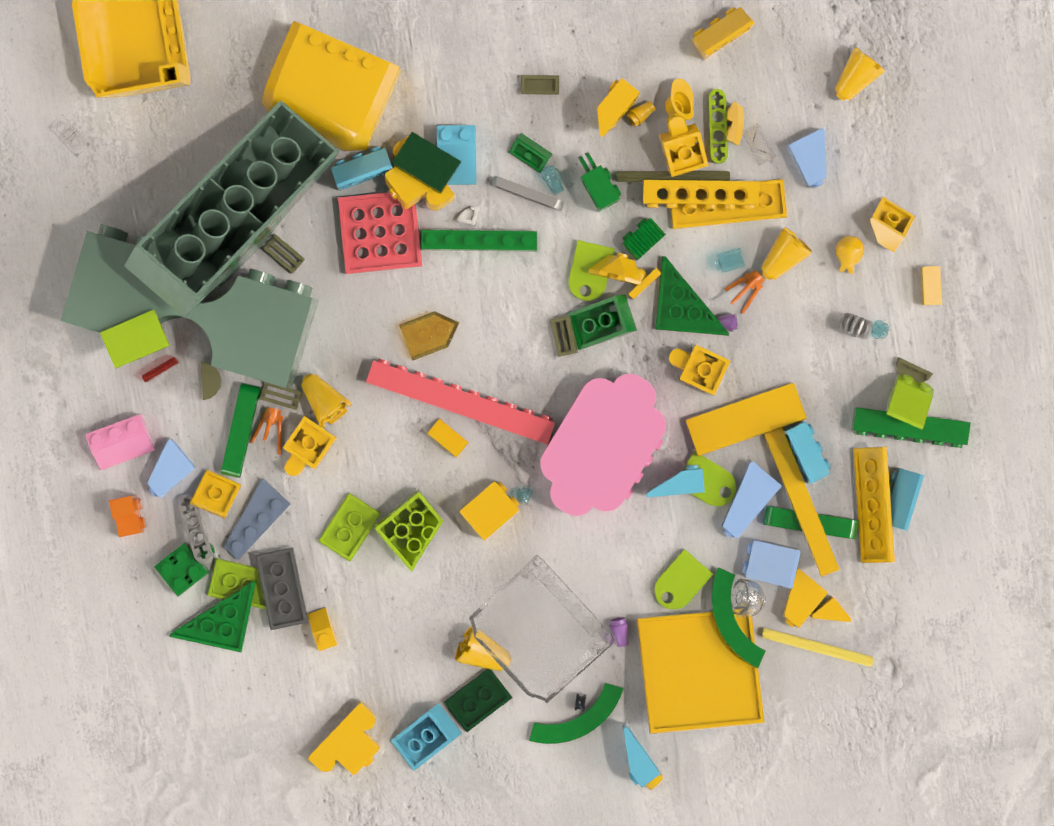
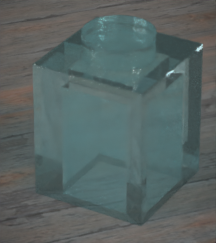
[715,248,745,274]

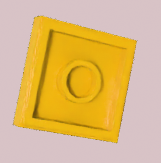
[190,469,241,519]

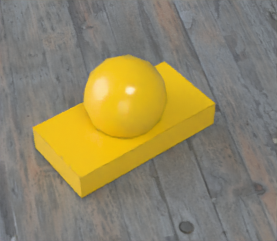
[628,268,661,300]

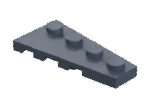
[224,478,291,560]

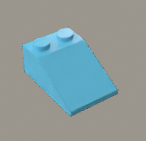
[437,125,476,185]
[646,465,705,498]
[391,703,462,771]
[622,723,660,788]

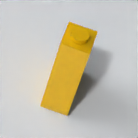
[783,568,828,628]

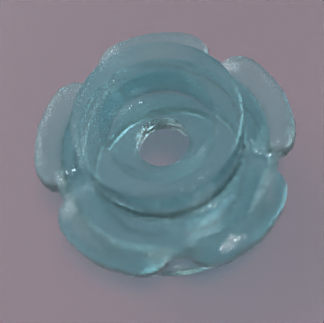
[871,320,889,339]
[517,486,531,504]

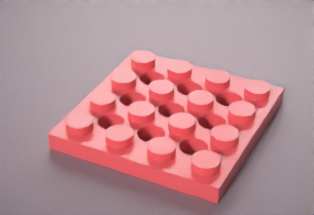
[338,192,422,274]

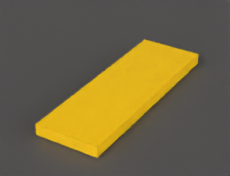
[670,179,787,229]
[685,383,807,457]
[853,446,895,563]

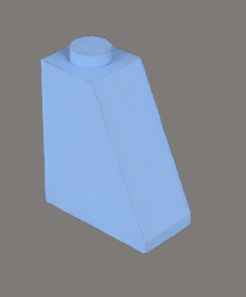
[787,128,826,189]
[147,439,197,498]

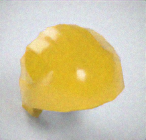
[835,236,864,274]

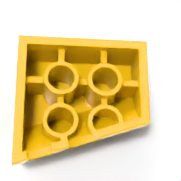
[597,78,640,137]

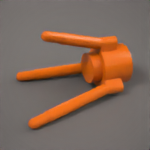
[725,270,765,314]
[250,407,284,455]

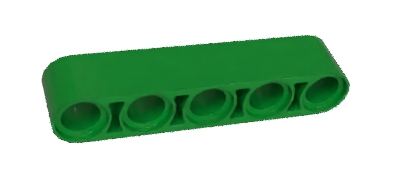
[221,383,261,478]
[763,506,859,540]

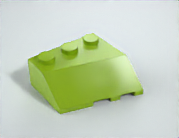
[374,489,444,572]

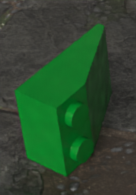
[567,294,637,350]

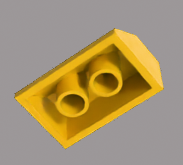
[691,7,755,60]

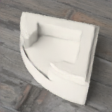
[457,206,480,226]

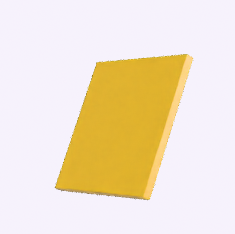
[637,608,765,734]

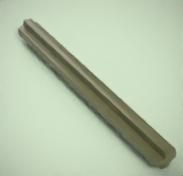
[616,171,730,182]

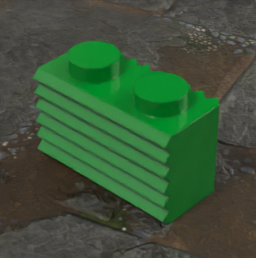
[622,217,666,261]

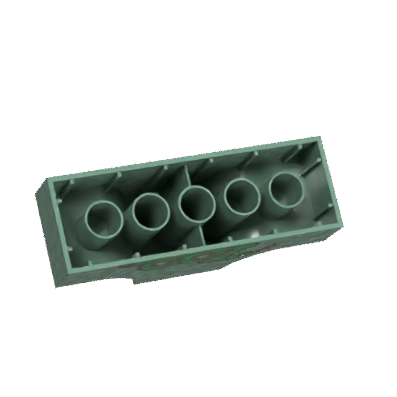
[125,100,339,318]

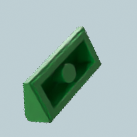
[509,133,552,173]

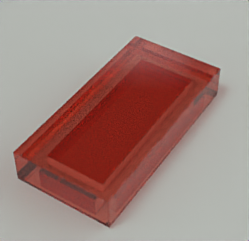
[142,357,180,383]

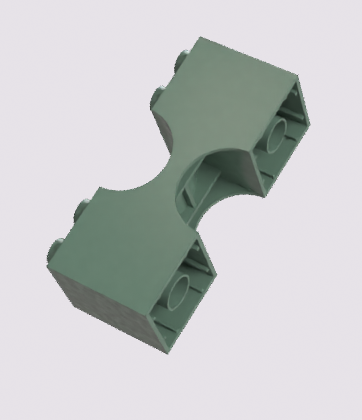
[60,224,318,389]

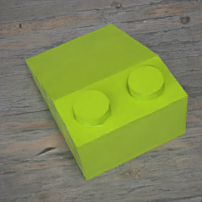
[887,374,934,429]

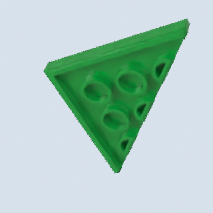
[655,256,729,336]
[169,580,256,653]

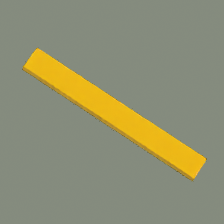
[764,428,840,577]

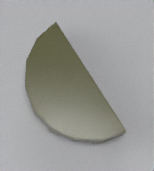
[896,357,933,383]
[201,362,222,400]

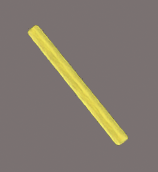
[762,628,874,667]

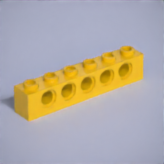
[643,180,760,209]

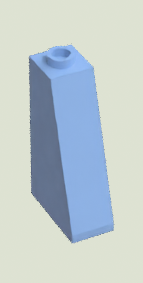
[721,461,782,539]

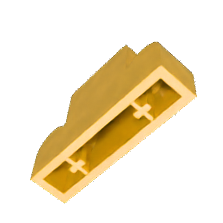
[385,135,455,211]
[308,701,380,775]

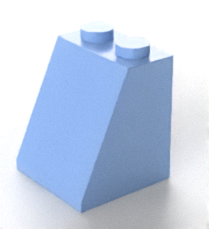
[742,539,801,588]

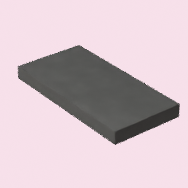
[255,547,309,630]

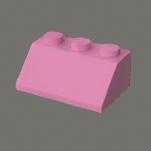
[85,414,155,470]

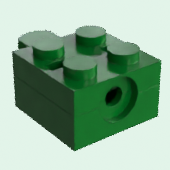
[578,152,621,212]
[154,542,215,597]

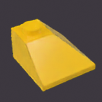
[870,197,915,252]

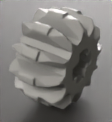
[839,313,873,339]

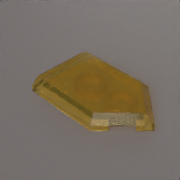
[399,311,460,361]

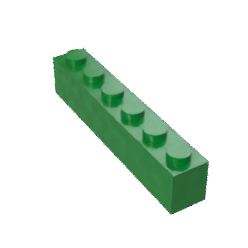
[421,230,537,252]
[851,407,971,448]

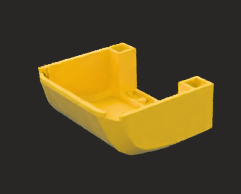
[72,0,191,98]
[262,21,401,152]

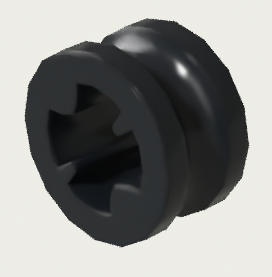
[574,693,586,712]

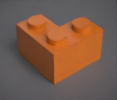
[109,495,146,537]

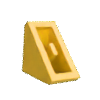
[811,596,851,622]

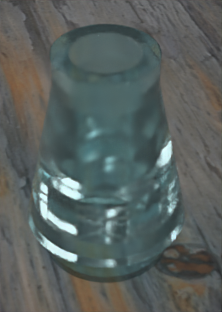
[541,165,564,195]

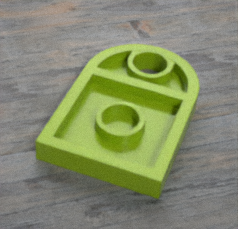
[569,240,615,301]
[683,451,736,506]
[654,549,713,610]

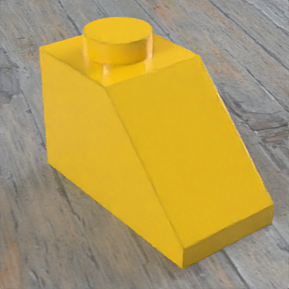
[308,607,339,651]

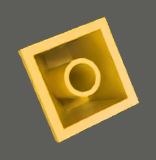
[459,481,520,541]

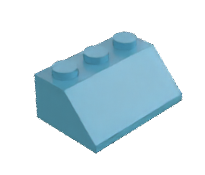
[331,146,393,191]
[784,421,831,484]
[890,468,924,531]

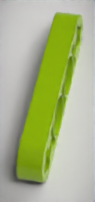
[708,89,728,164]

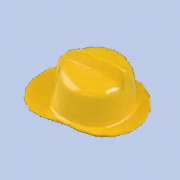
[665,78,694,120]

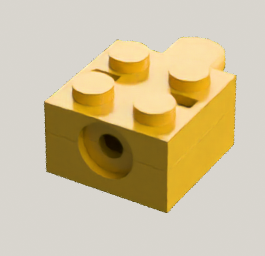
[659,113,709,177]
[669,345,731,396]
[283,416,338,476]

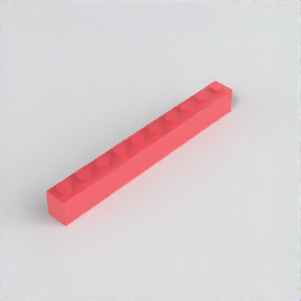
[366,358,555,445]

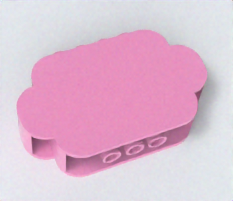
[540,374,666,516]

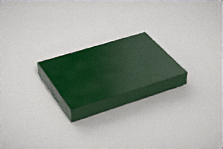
[391,132,461,194]
[444,669,513,732]

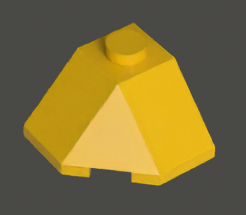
[588,253,641,285]

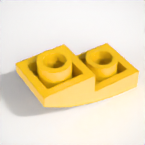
[726,101,744,146]

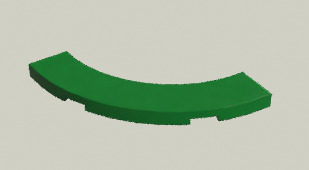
[711,567,766,669]
[529,683,624,744]

